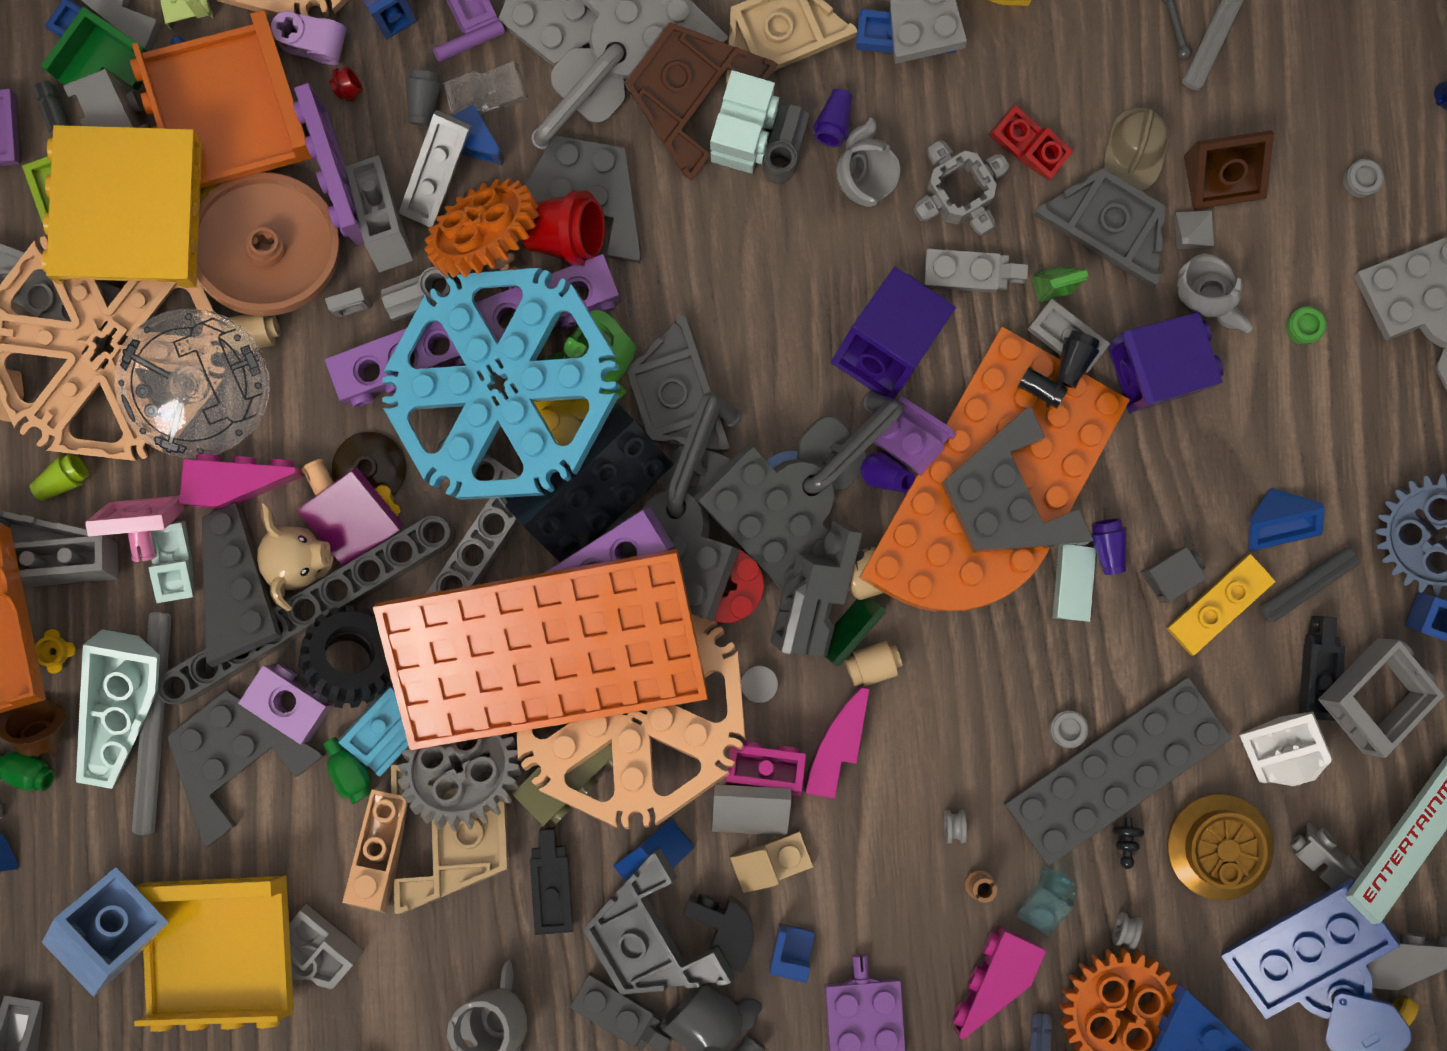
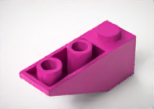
[179,453,304,509]
[952,925,1047,1040]

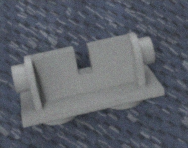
[1290,821,1365,888]

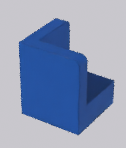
[769,923,815,983]

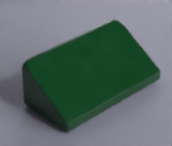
[825,597,886,666]

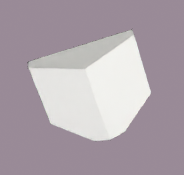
[1240,712,1333,786]

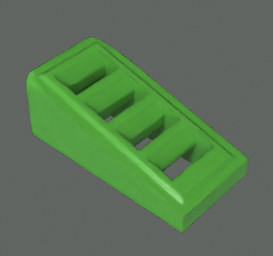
[1032,266,1089,302]

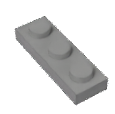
[398,110,472,227]

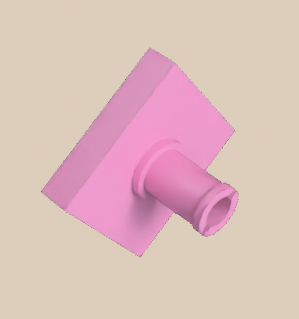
[85,495,185,562]

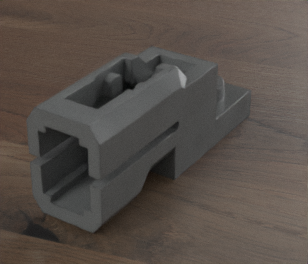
[770,521,862,657]

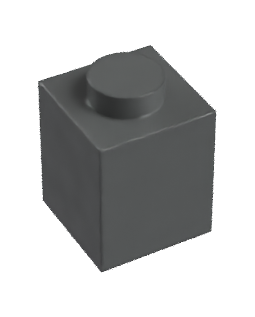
[1140,547,1207,603]

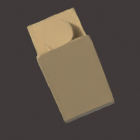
[730,830,813,893]

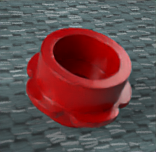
[329,66,363,102]

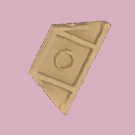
[726,0,858,86]

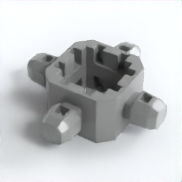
[913,140,1009,236]

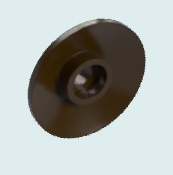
[332,432,406,496]

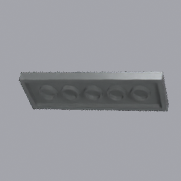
[1004,677,1232,867]

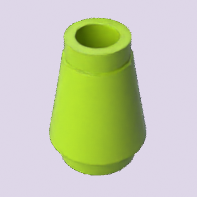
[29,453,89,502]

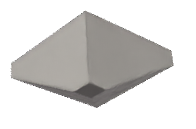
[1174,211,1214,249]

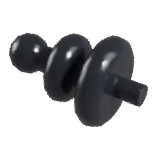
[1112,817,1144,869]

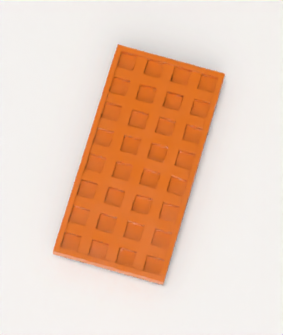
[373,549,708,750]

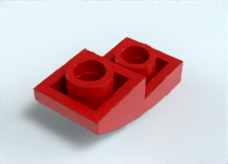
[988,105,1073,180]

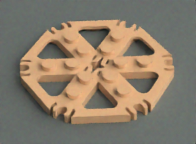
[0,236,229,461]
[517,614,746,829]

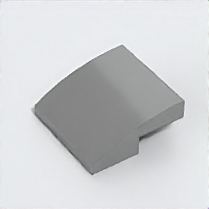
[712,784,791,836]

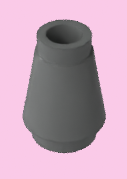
[405,70,442,126]

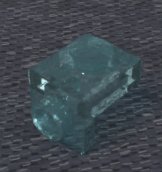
[1017,867,1077,937]

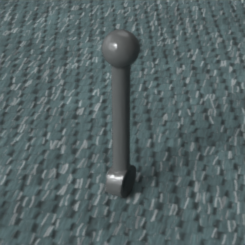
[1161,0,1192,60]

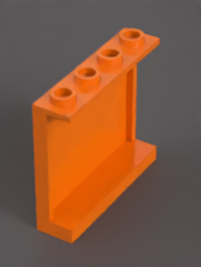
[130,10,312,189]

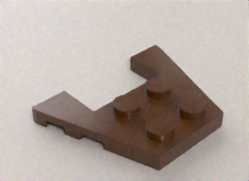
[624,22,778,181]

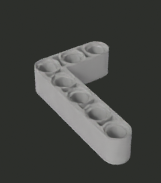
[426,436,520,594]

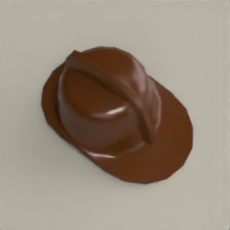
[0,698,66,757]

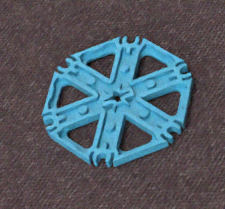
[382,268,620,500]

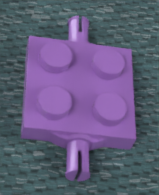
[824,954,905,1051]

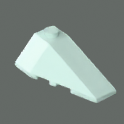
[76,629,160,789]

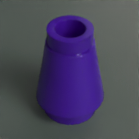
[813,89,853,147]
[860,452,915,493]
[1091,518,1127,575]

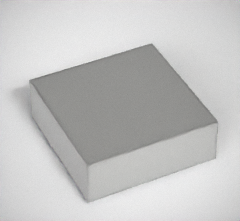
[325,287,372,318]

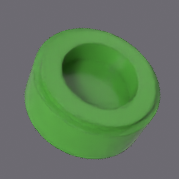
[1286,306,1326,345]

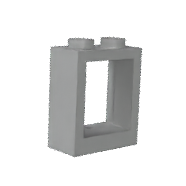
[1318,638,1445,758]

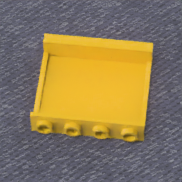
[42,125,202,288]
[134,875,294,1032]

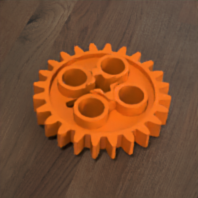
[424,178,539,278]
[1059,948,1178,1051]

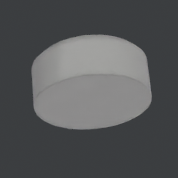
[1343,159,1384,198]
[741,665,778,703]
[1049,710,1088,748]

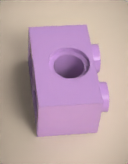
[238,663,334,745]

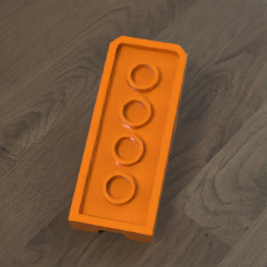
[0,523,46,713]

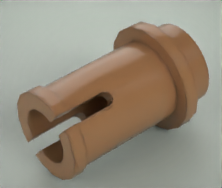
[965,870,997,903]

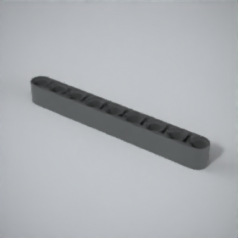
[157,516,456,704]

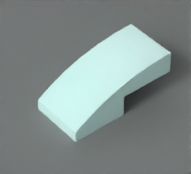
[148,520,195,603]

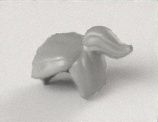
[836,117,900,207]
[1177,253,1253,333]

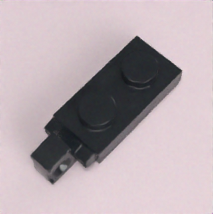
[1299,616,1345,721]
[530,826,574,935]

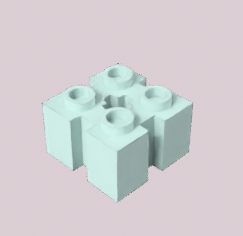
[710,70,780,174]

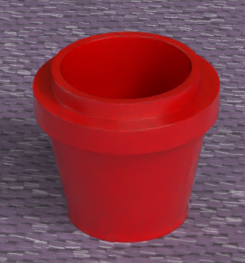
[522,190,605,266]

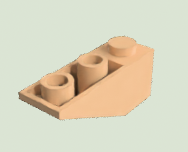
[342,789,408,913]

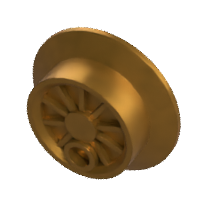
[1167,794,1274,900]

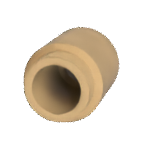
[221,314,281,353]
[845,640,903,687]

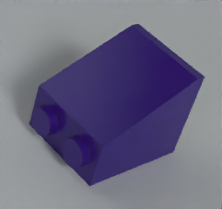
[830,266,956,399]
[1107,312,1224,414]

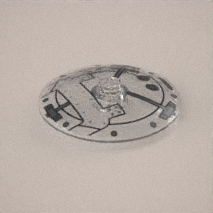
[114,308,270,459]

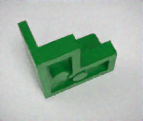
[41,7,147,91]

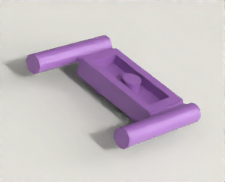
[433,0,505,62]

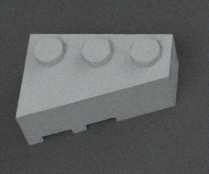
[63,69,150,128]
[0,509,118,588]

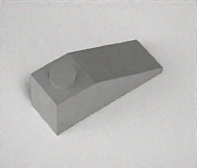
[345,155,414,272]

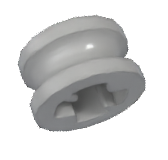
[943,809,967,844]
[1112,912,1142,950]

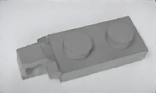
[923,249,1028,293]

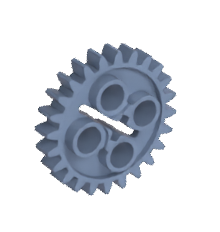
[1376,473,1447,596]

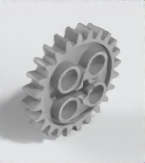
[398,733,522,831]

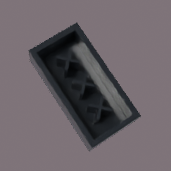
[505,403,674,563]

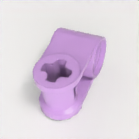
[271,11,347,66]

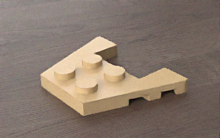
[391,765,509,914]

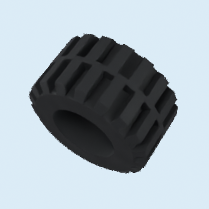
[298,605,391,708]

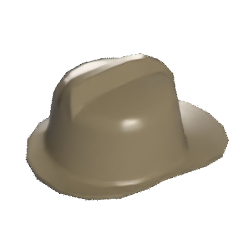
[1104,108,1169,191]

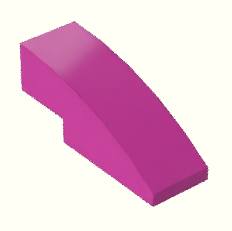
[804,687,869,799]

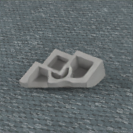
[289,904,364,990]

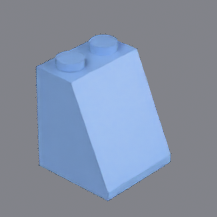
[42,867,169,997]

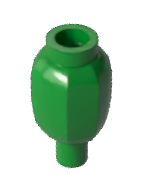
[323,737,371,805]
[0,752,55,792]

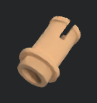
[301,459,333,495]

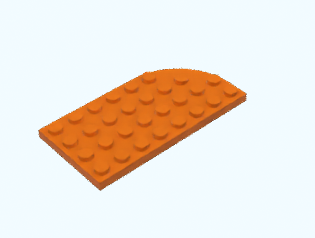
[859,327,1130,612]

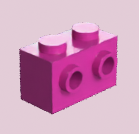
[726,741,806,798]

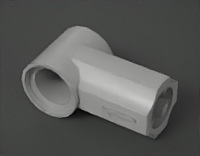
[381,267,456,321]

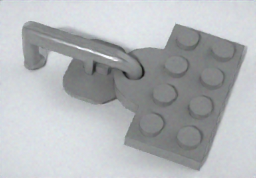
[531,0,729,149]
[1354,237,1447,391]

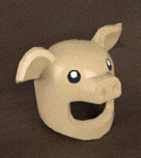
[257,503,337,611]

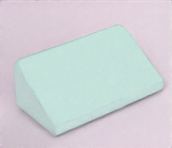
[1052,545,1096,622]

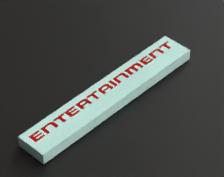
[1344,755,1447,924]

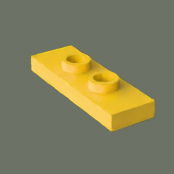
[1166,554,1276,656]

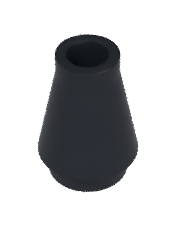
[1055,330,1100,389]

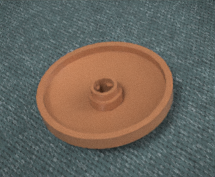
[197,172,340,316]

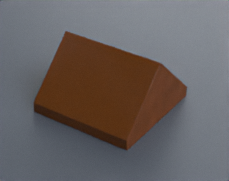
[1184,130,1274,210]

